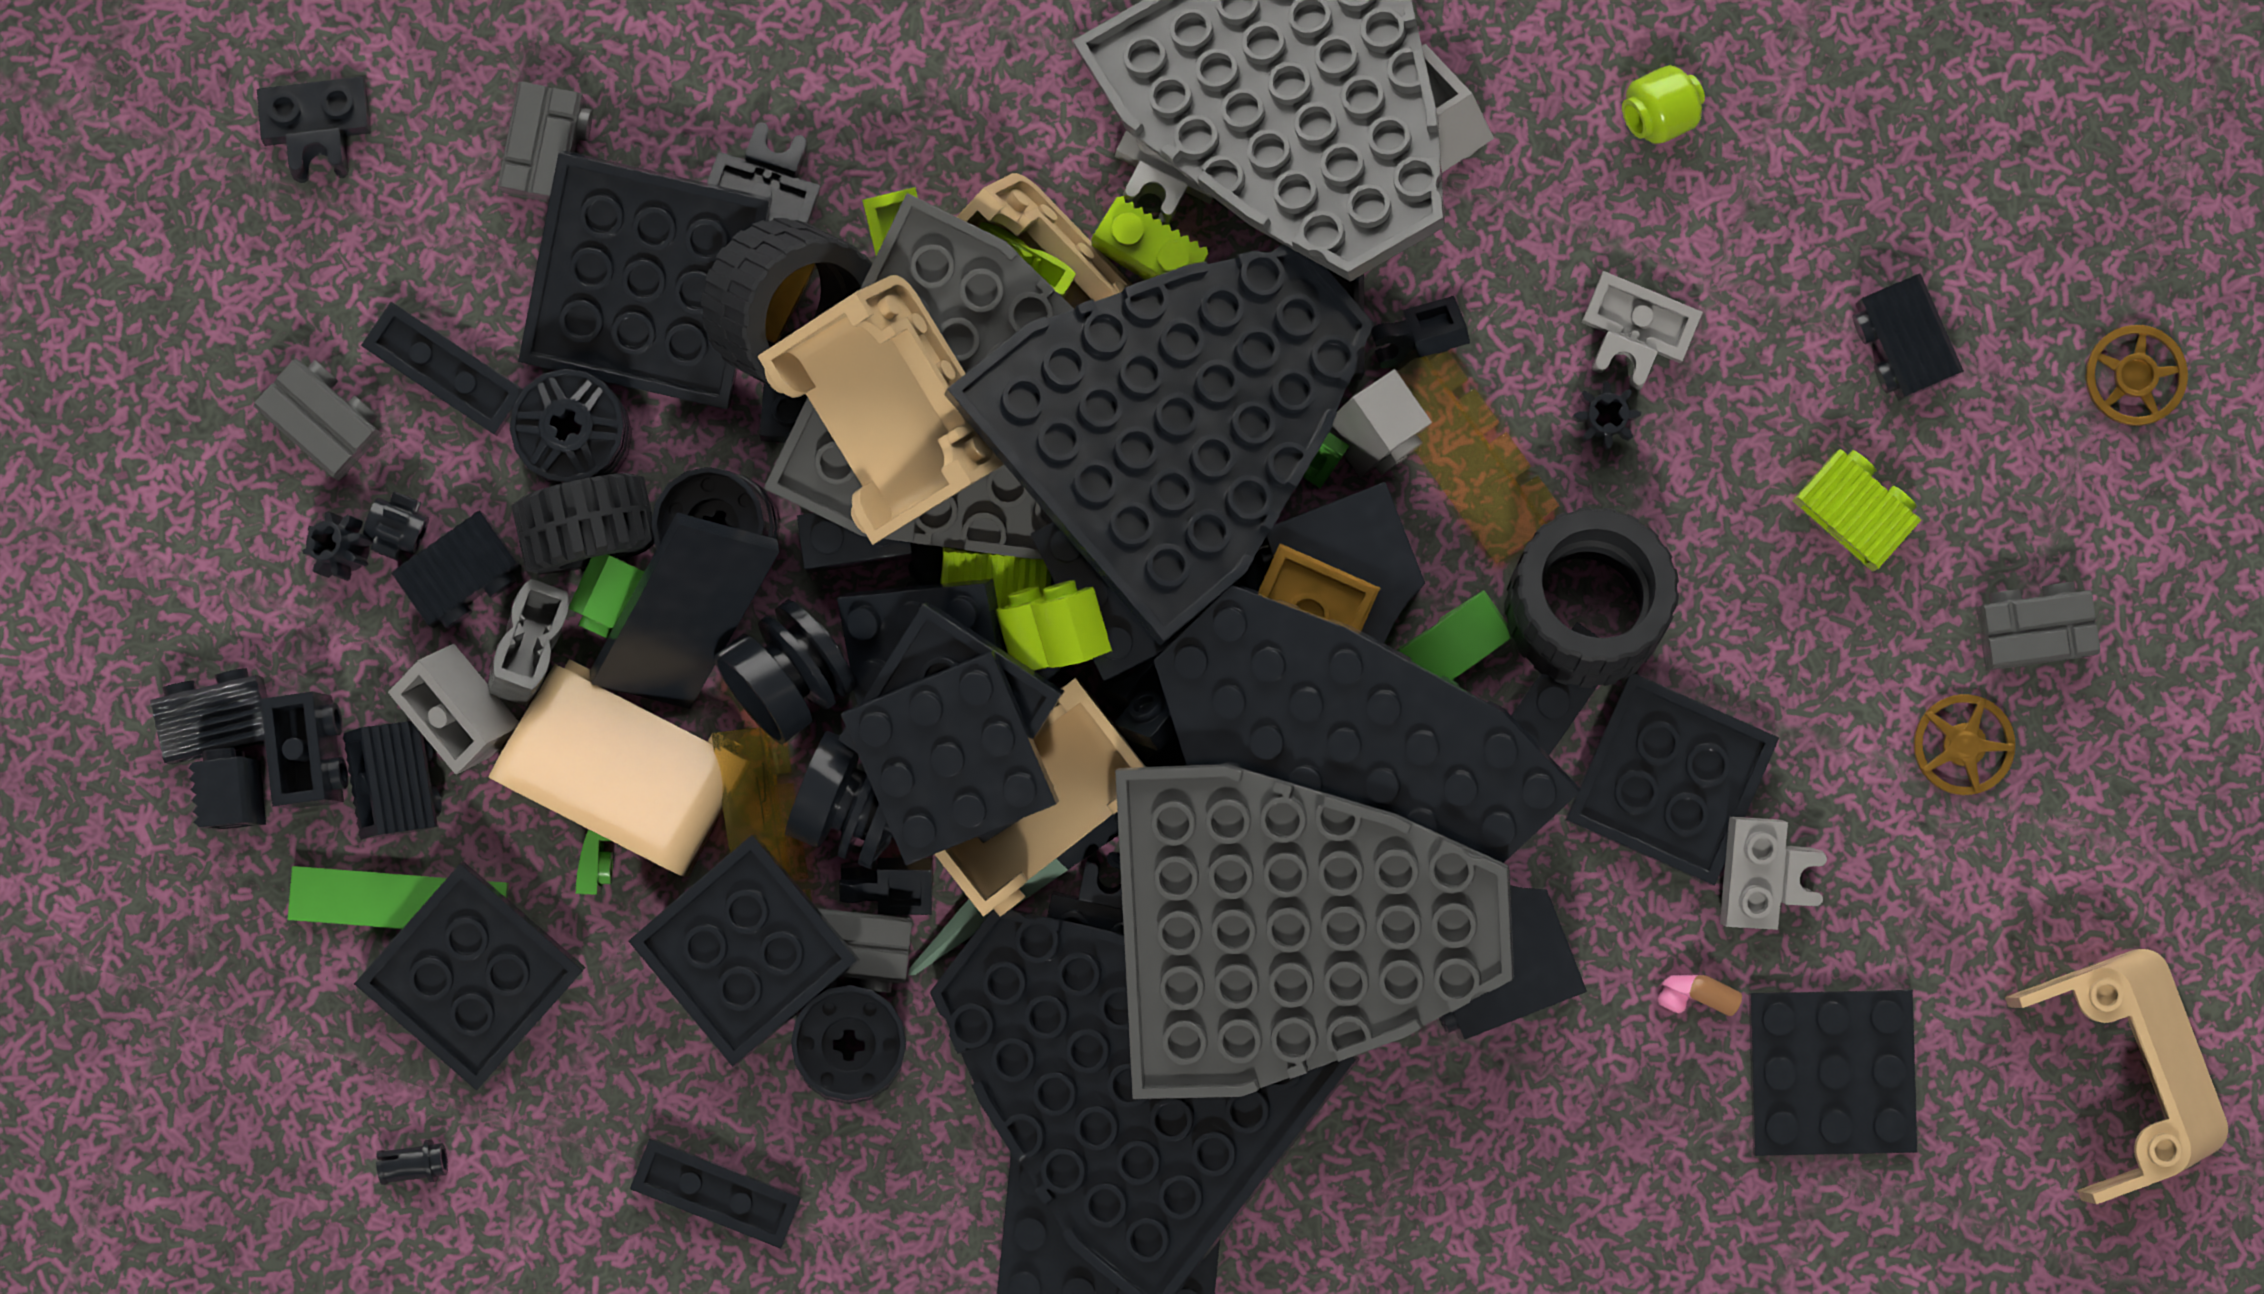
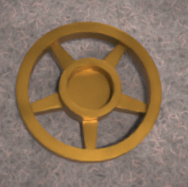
[2085,325,2188,426]
[1913,694,2016,795]

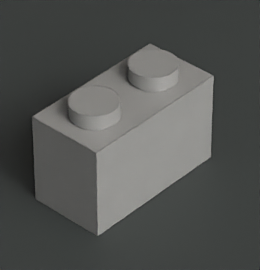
[1330,369,1432,478]
[388,644,519,775]

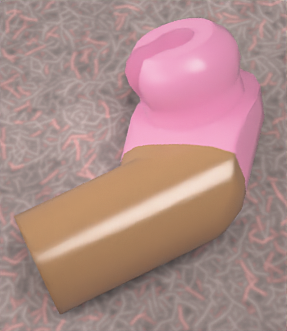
[1658,975,1742,1016]

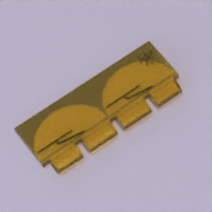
[1397,351,1560,564]
[711,727,812,902]

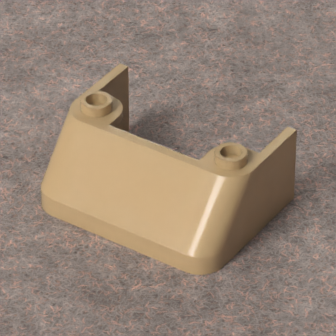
[2005,949,2228,1204]

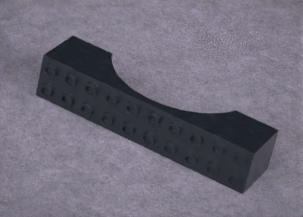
[1258,482,1587,1040]

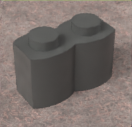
[488,579,569,707]

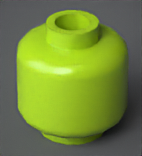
[1622,65,1705,144]

